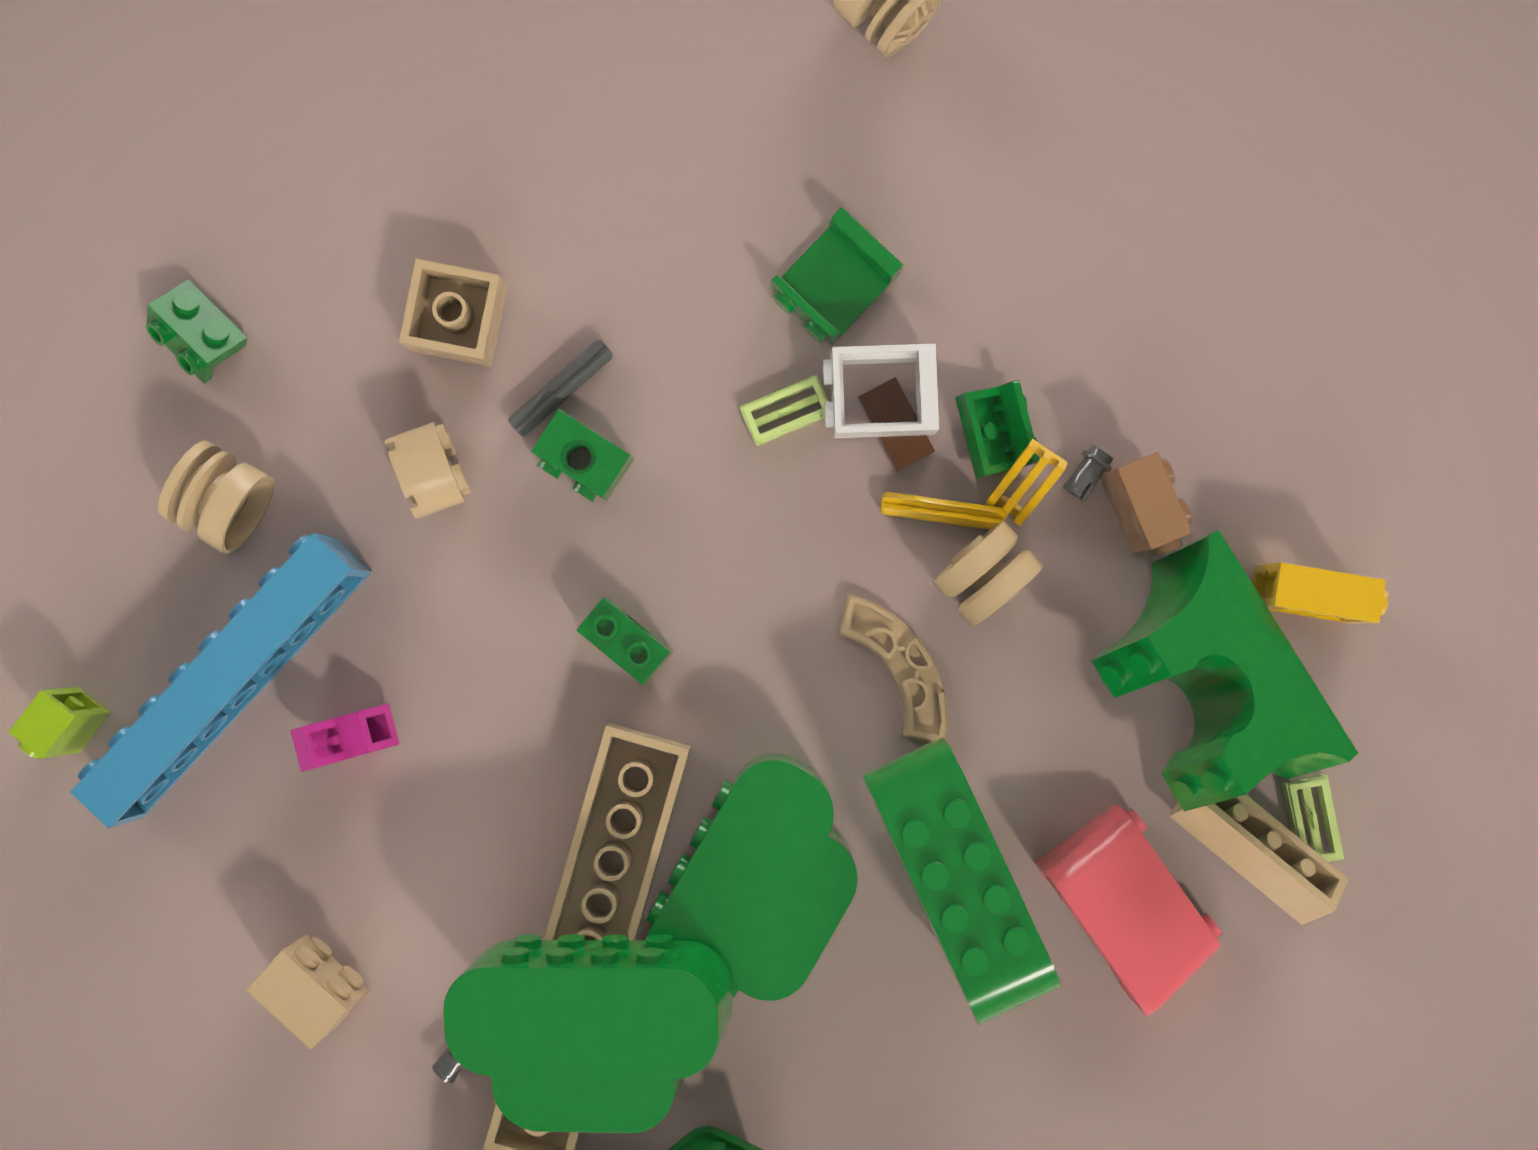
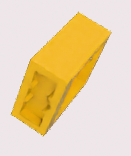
[1252,562,1388,624]

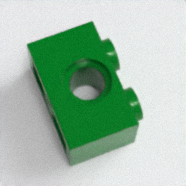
[531,409,634,502]
[576,597,673,685]

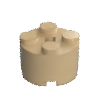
[384,422,471,520]

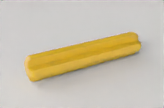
[880,491,1006,530]

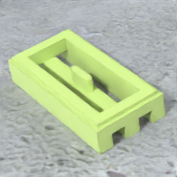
[740,374,829,447]
[1281,774,1344,862]

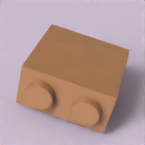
[1101,452,1192,558]

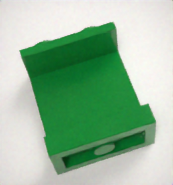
[771,207,904,346]

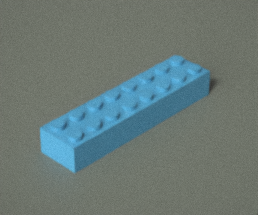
[70,533,373,828]

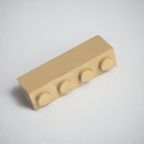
[1170,795,1349,925]

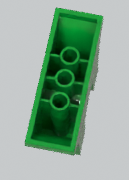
[1091,529,1358,812]

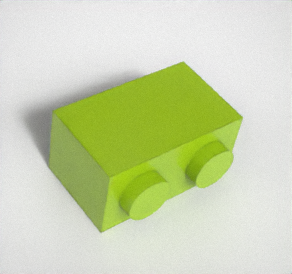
[8,687,111,759]

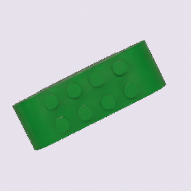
[862,737,1061,1025]
[645,753,858,1001]
[443,934,733,1133]

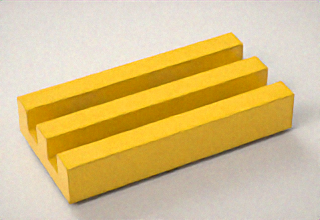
[986,439,1068,526]

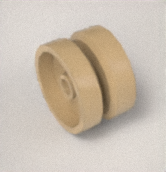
[932,520,1044,627]

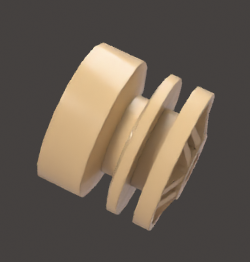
[832,0,942,58]
[158,440,275,554]

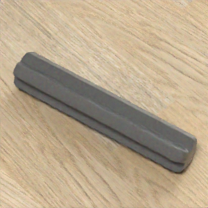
[508,340,613,436]

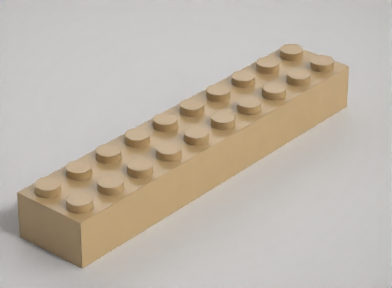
[483,723,692,1150]

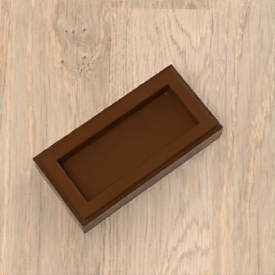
[858,377,935,472]

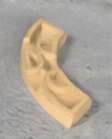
[839,594,948,742]

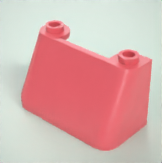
[1033,804,1222,1017]

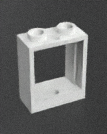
[823,344,939,438]

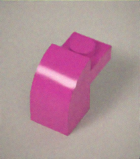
[290,703,400,772]

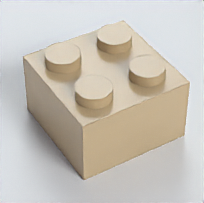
[398,258,508,367]
[245,934,369,1050]

